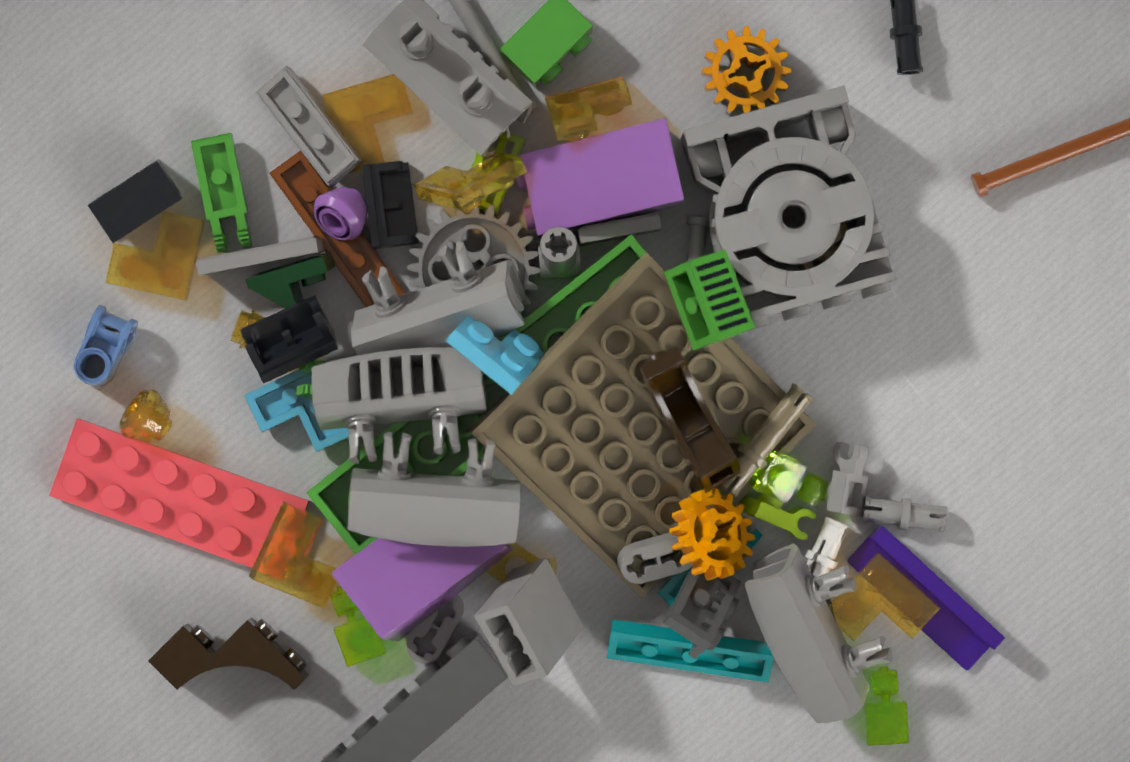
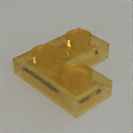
[322,74,413,174]
[544,76,632,141]
[414,152,527,211]
[105,211,205,301]
[249,501,337,609]
[828,551,940,641]

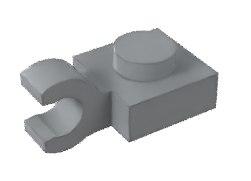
[827,442,868,516]

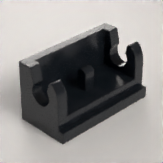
[88,159,182,243]
[362,161,419,249]
[241,295,338,384]

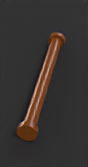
[971,118,1130,197]

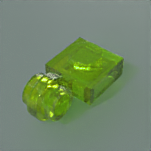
[749,450,829,506]
[330,586,387,668]
[864,666,909,746]

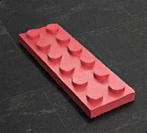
[49,418,310,578]

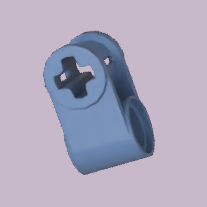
[74,305,138,387]

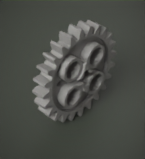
[407,202,540,315]

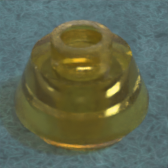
[119,389,173,443]

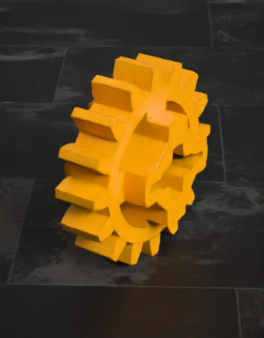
[701,26,791,114]
[669,488,755,580]

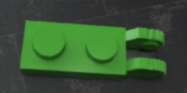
[191,133,252,253]

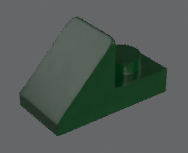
[245,251,335,308]

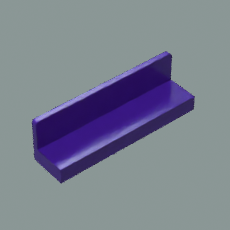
[847,525,1005,670]

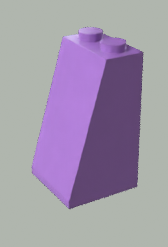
[514,118,684,238]
[331,538,513,641]

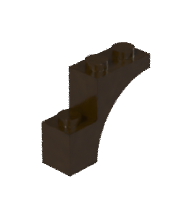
[640,346,741,493]
[148,618,309,690]

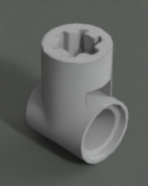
[538,227,582,280]

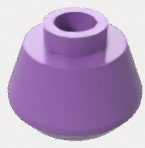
[314,187,368,240]

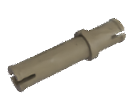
[721,383,814,497]

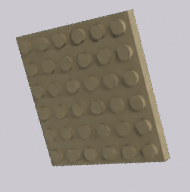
[469,252,816,599]

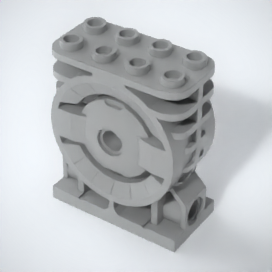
[680,85,897,331]

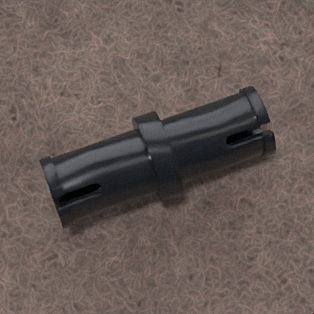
[889,0,923,75]

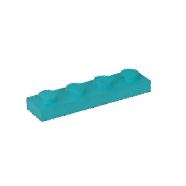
[606,619,774,683]

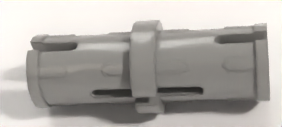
[862,496,947,532]

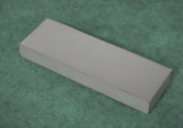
[256,66,363,187]
[196,236,325,275]

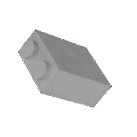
[474,558,584,686]

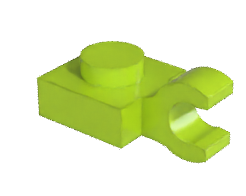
[739,493,816,540]

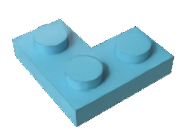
[446,316,545,395]
[244,360,349,452]

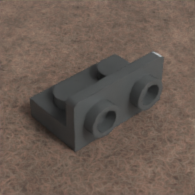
[663,567,741,659]

